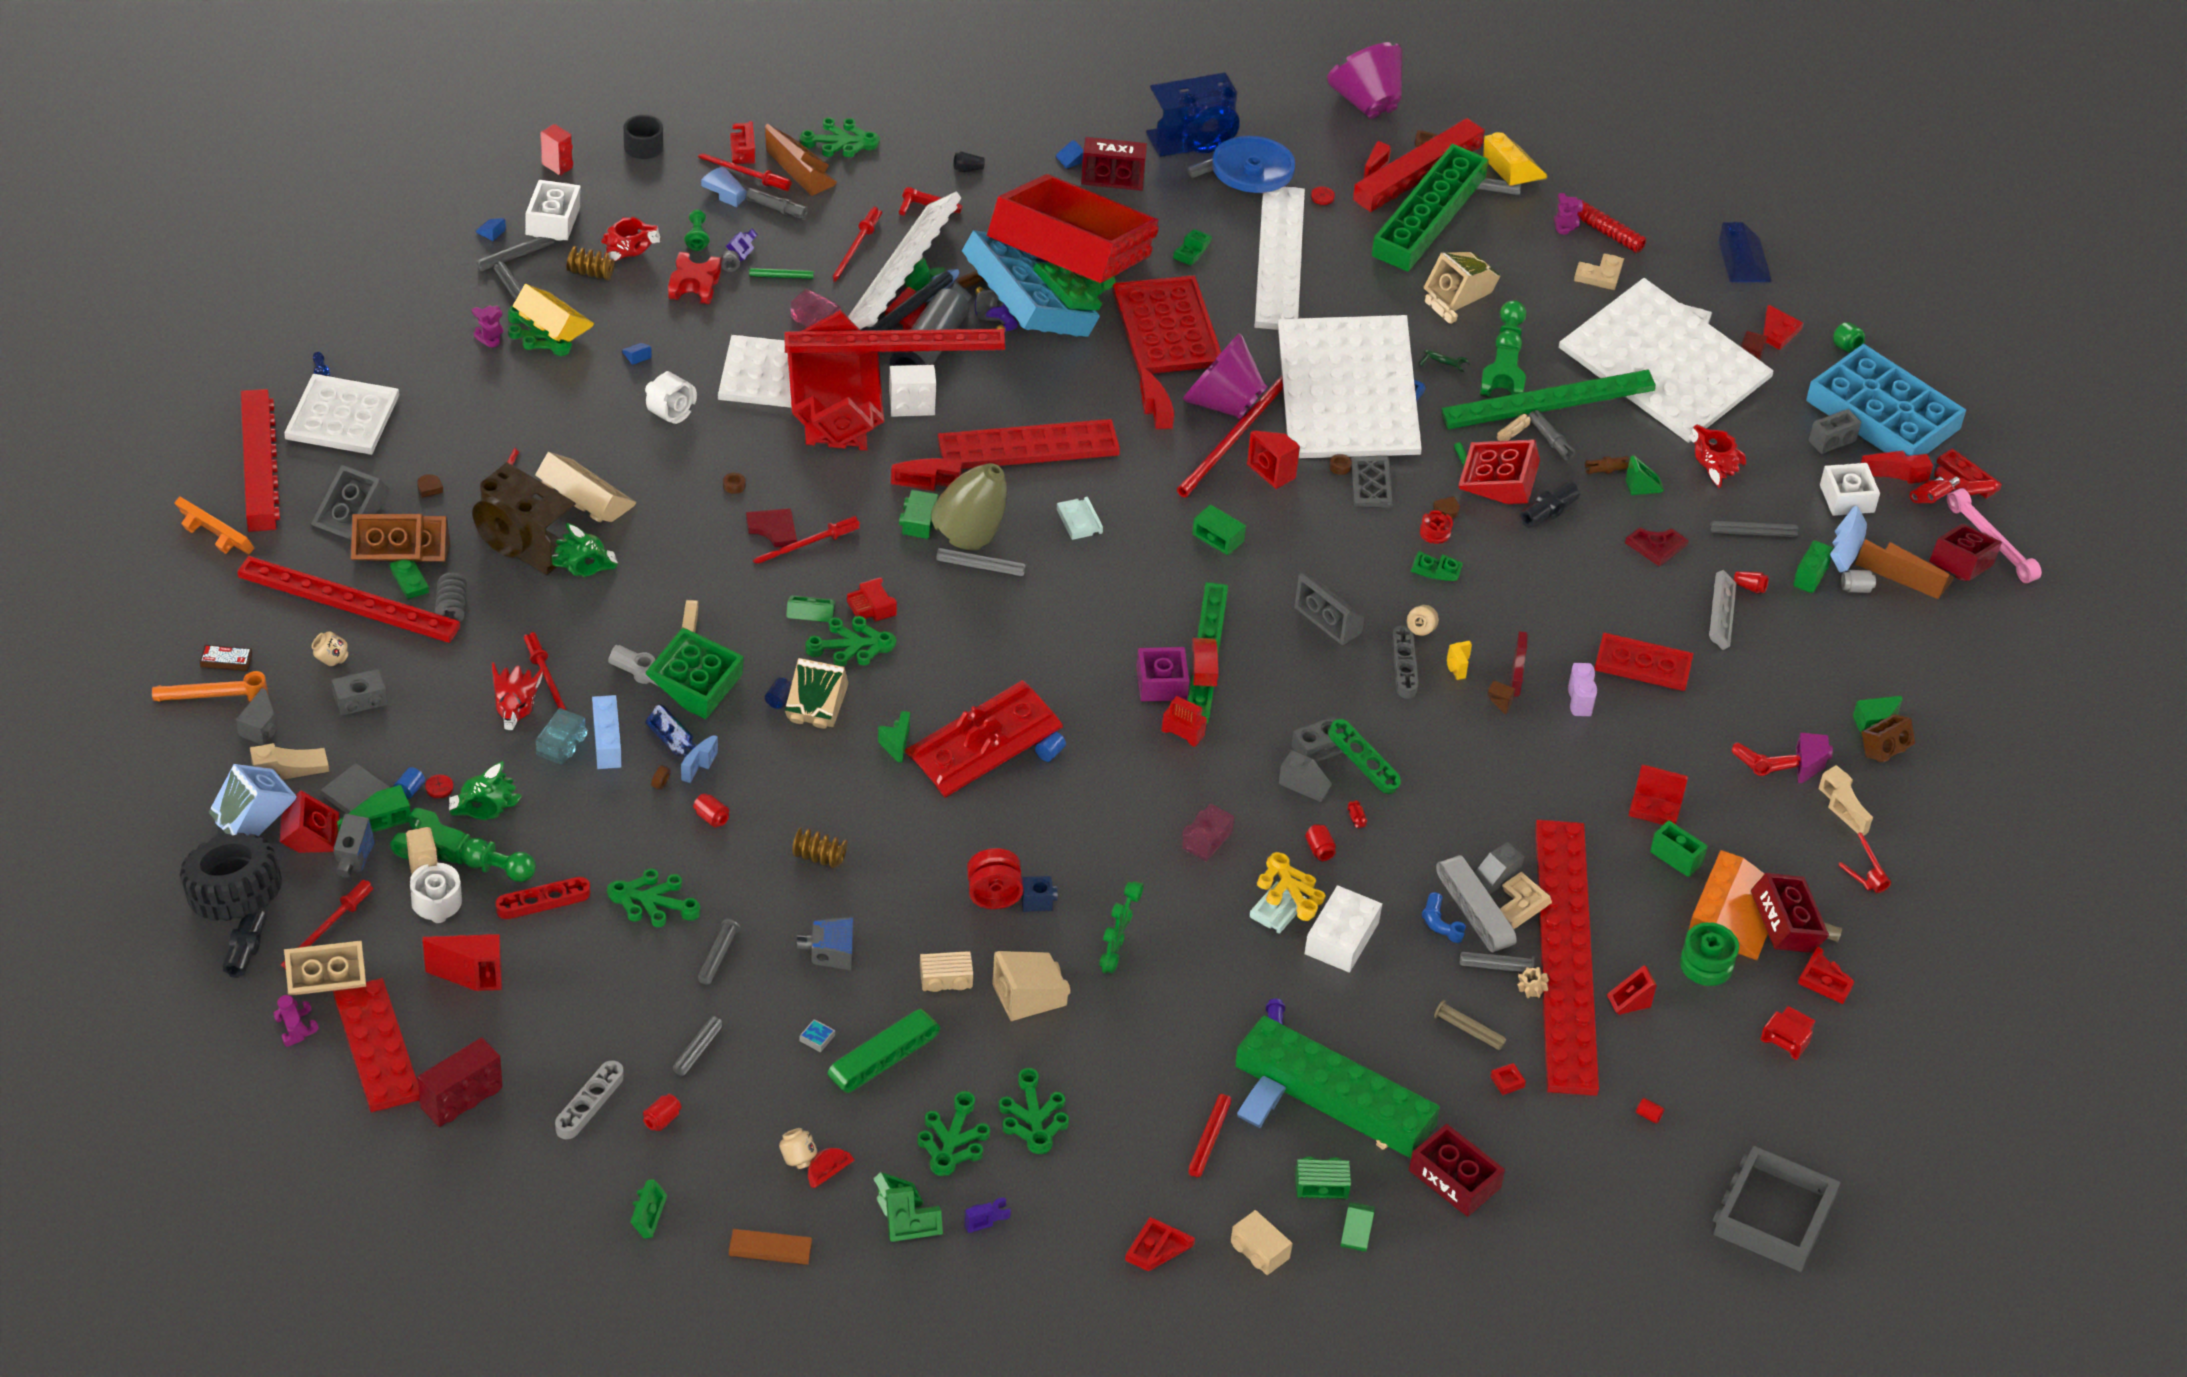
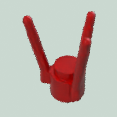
[1838,832,1891,893]

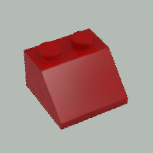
[1247,431,1300,489]
[280,790,339,853]

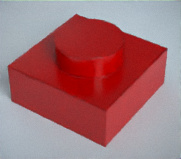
[1490,1063,1526,1095]

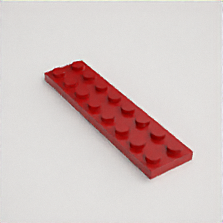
[937,419,1120,469]

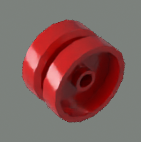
[967,848,1023,909]

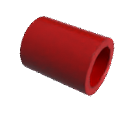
[1636,1098,1665,1124]

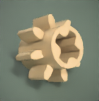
[1518,967,1549,998]

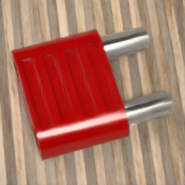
[1909,477,1960,503]

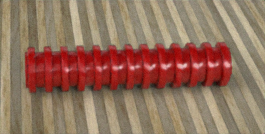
[1577,199,1646,253]

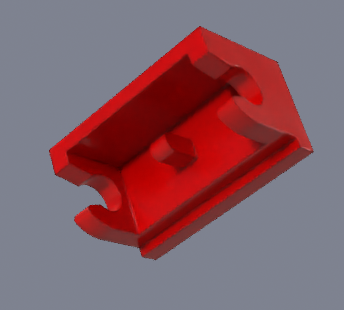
[730,121,755,164]

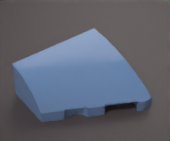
[701,167,747,207]

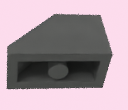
[236,688,277,745]
[1279,750,1332,802]
[1474,842,1524,894]

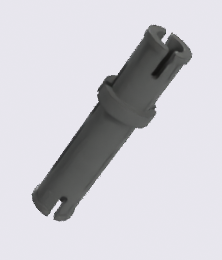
[746,188,808,219]
[1529,410,1575,460]

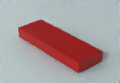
[1936,448,2002,499]

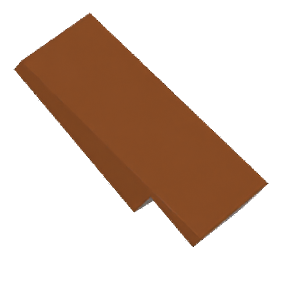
[765,124,837,196]
[351,514,450,562]
[1855,539,1954,599]

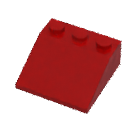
[1458,440,1540,504]

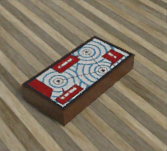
[200,644,252,671]

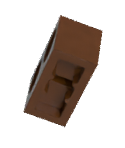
[1862,714,1915,762]

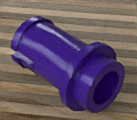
[1266,998,1286,1025]

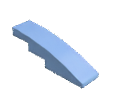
[1830,506,1867,572]

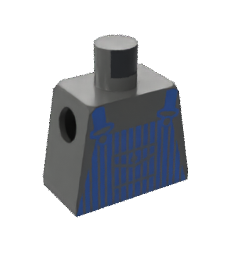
[334,814,375,878]
[797,917,853,970]

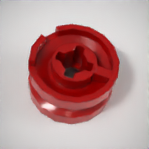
[1419,510,1453,544]

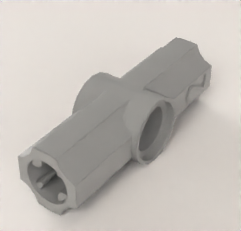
[608,645,658,686]

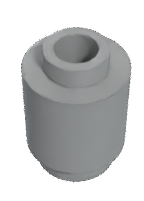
[1841,570,1876,593]

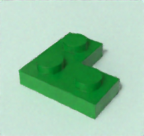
[886,1186,943,1242]

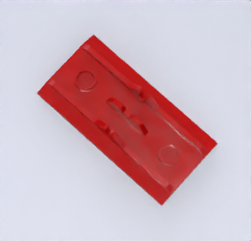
[905,680,1063,798]

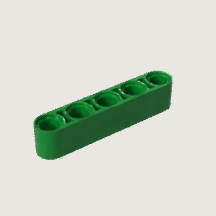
[827,1009,940,1093]

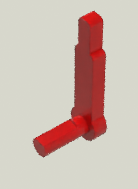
[899,187,962,216]

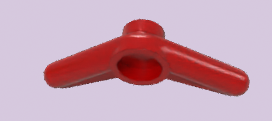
[1934,466,1998,496]
[1732,742,1801,776]

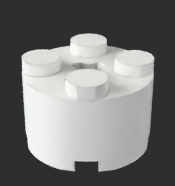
[645,371,697,424]
[410,863,462,923]

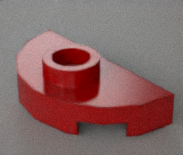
[808,1148,855,1188]

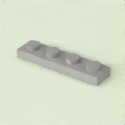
[1709,570,1737,650]

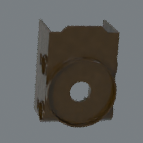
[472,462,576,575]

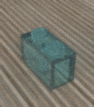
[536,708,587,765]

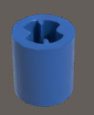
[1035,731,1066,762]
[393,767,425,799]

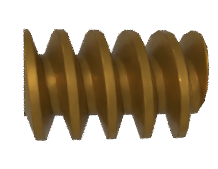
[566,246,614,281]
[792,827,848,868]

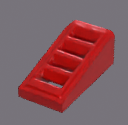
[1364,141,1391,178]

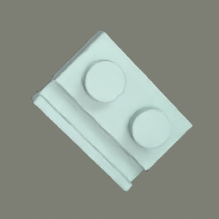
[1057,497,1103,540]
[1250,881,1307,934]

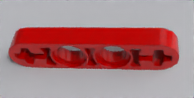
[495,877,591,919]

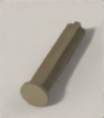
[1434,1000,1506,1050]

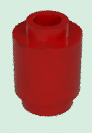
[693,793,729,827]
[1305,824,1336,861]
[643,1094,682,1131]

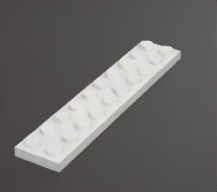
[1254,187,1305,330]
[848,192,961,330]

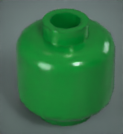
[1833,322,1865,353]

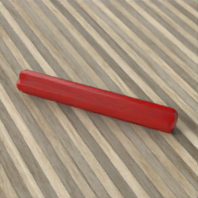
[1188,1094,1232,1178]

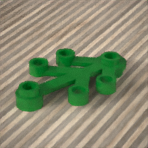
[800,117,880,158]
[508,305,572,356]
[805,616,896,667]
[607,868,700,927]
[1099,881,1144,974]
[999,1068,1069,1154]
[917,1091,990,1176]

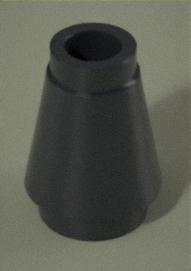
[953,151,985,172]

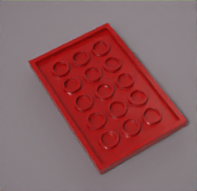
[1112,275,1221,375]

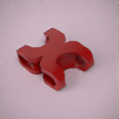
[668,251,721,305]

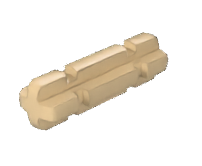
[1425,292,1458,324]
[1497,414,1531,441]

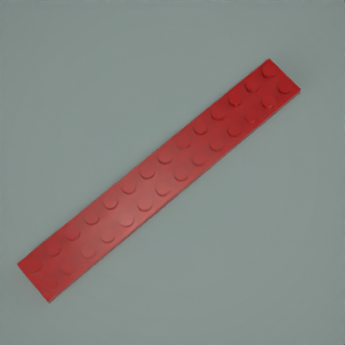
[1535,820,1599,1096]

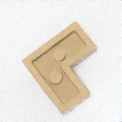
[1574,254,1624,290]
[1500,872,1552,930]

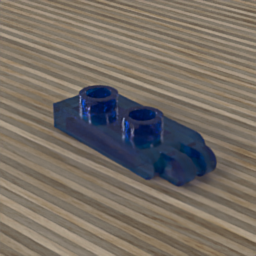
[645,704,696,758]

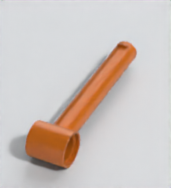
[152,671,269,702]

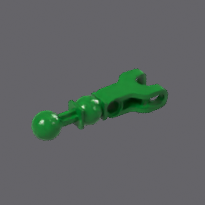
[1480,300,1527,396]
[390,808,536,882]

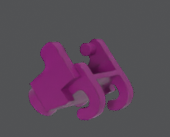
[1554,193,1583,235]
[472,305,503,347]
[273,995,318,1047]

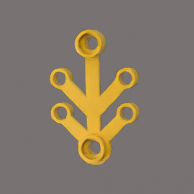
[1257,852,1326,921]

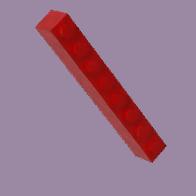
[1353,118,1485,212]
[241,389,280,532]

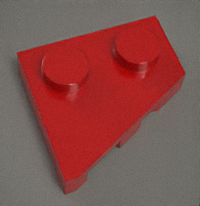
[1762,305,1803,350]
[1798,946,1854,1004]
[1125,1217,1195,1272]

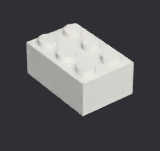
[526,180,581,240]
[1305,885,1382,973]

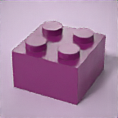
[1136,647,1189,701]

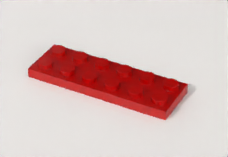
[333,978,420,1112]

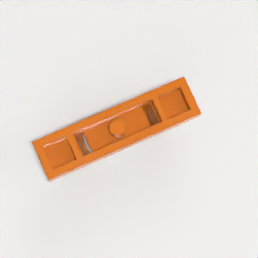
[174,496,255,555]

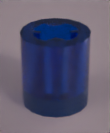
[765,677,792,709]

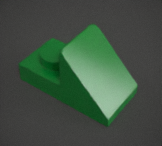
[904,258,946,292]
[878,711,911,763]
[874,1172,924,1216]

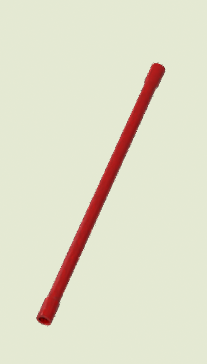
[1177,375,1283,498]

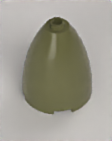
[931,463,1007,550]

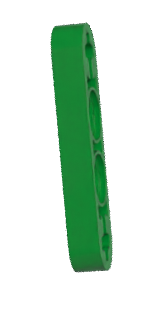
[1328,719,1401,794]

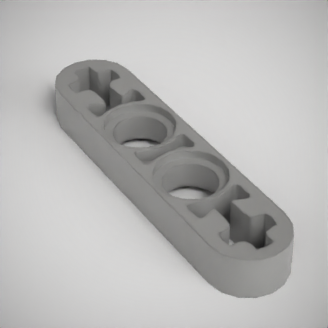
[555,1061,624,1139]

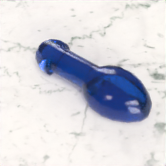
[313,352,330,377]

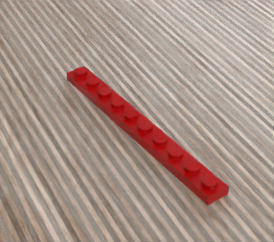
[784,329,1005,353]
[238,556,460,643]

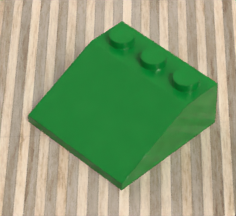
[646,627,744,719]

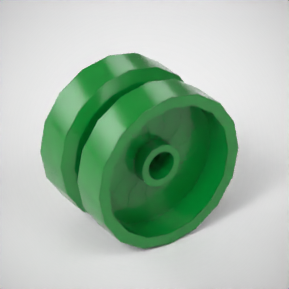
[1680,923,1739,986]

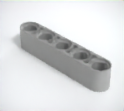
[1436,855,1516,952]

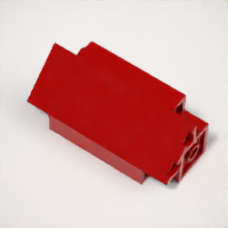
[788,310,884,451]

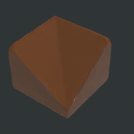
[1488,680,1515,714]

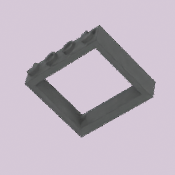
[1713,1145,1841,1272]

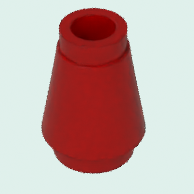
[1734,571,1769,594]

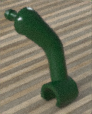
[1418,349,1470,372]

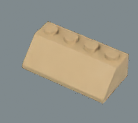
[535,452,636,523]

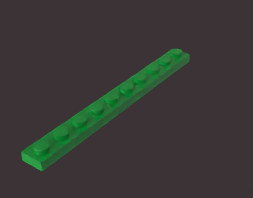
[1441,369,1656,430]

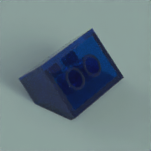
[1719,222,1771,282]

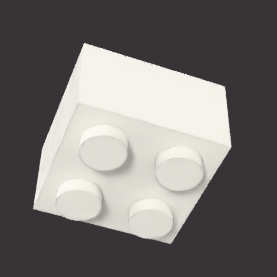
[889,365,936,417]
[1820,463,1880,516]

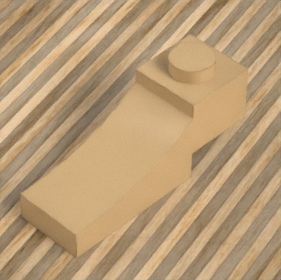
[250,743,329,780]
[1818,765,1873,836]

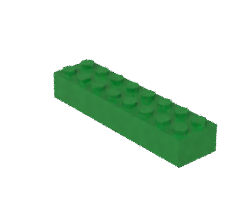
[1372,144,1489,272]
[1235,1015,1440,1158]

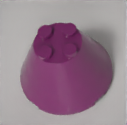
[1327,42,1402,119]
[1182,333,1268,419]

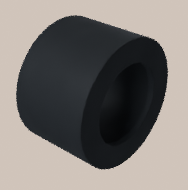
[623,115,663,159]

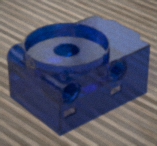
[1146,72,1240,157]

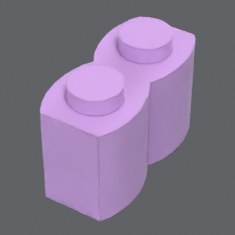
[1568,663,1597,716]

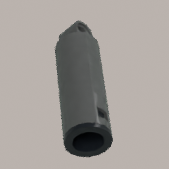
[890,281,972,366]

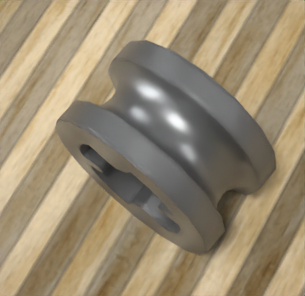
[720,250,740,272]

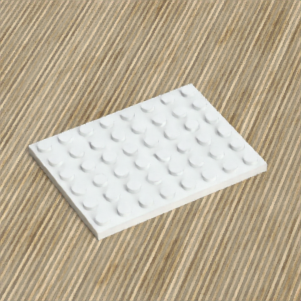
[1559,278,1773,443]
[1278,315,1421,458]

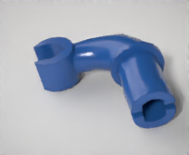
[1422,892,1466,943]

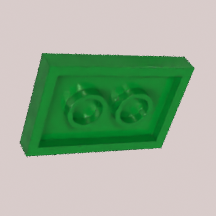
[1033,262,1102,311]

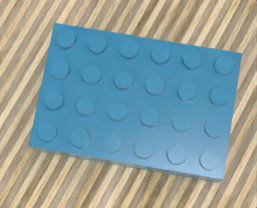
[962,230,1100,337]
[1806,344,1966,456]

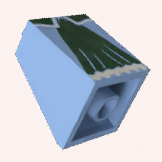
[208,764,297,836]

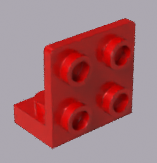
[1628,765,1688,825]

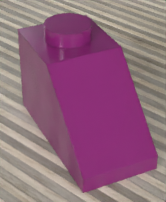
[1796,732,1833,783]

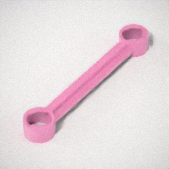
[1947,488,2042,584]

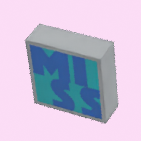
[800,1019,835,1052]

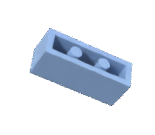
[592,695,621,769]

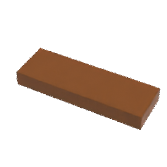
[729,1229,812,1265]

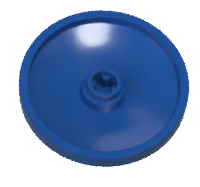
[1212,136,1295,193]

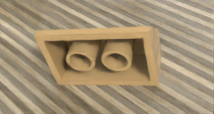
[284,941,366,996]

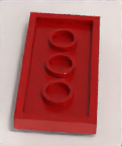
[1594,632,1694,691]

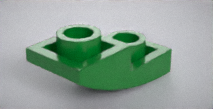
[1411,551,1463,581]

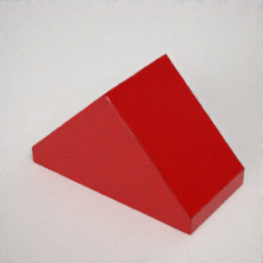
[1606,965,1657,1015]

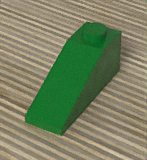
[337,785,410,833]

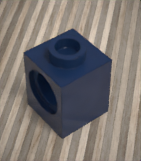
[1021,876,1058,912]

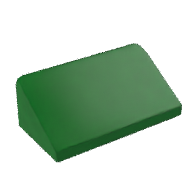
[786,595,836,622]

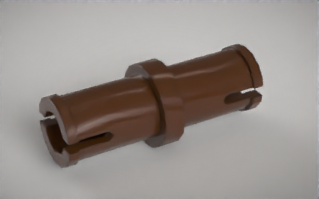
[1585,456,1630,474]

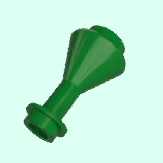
[684,209,710,251]

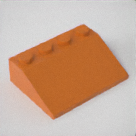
[1688,850,1768,960]

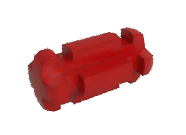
[1347,800,1367,828]

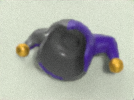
[975,287,1018,333]

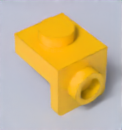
[1446,641,1472,680]

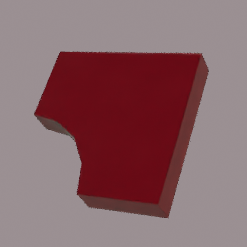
[746,508,797,547]
[1625,527,1688,567]
[1511,631,1528,697]

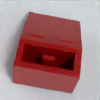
[422,934,502,991]

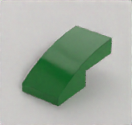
[1173,229,1213,266]

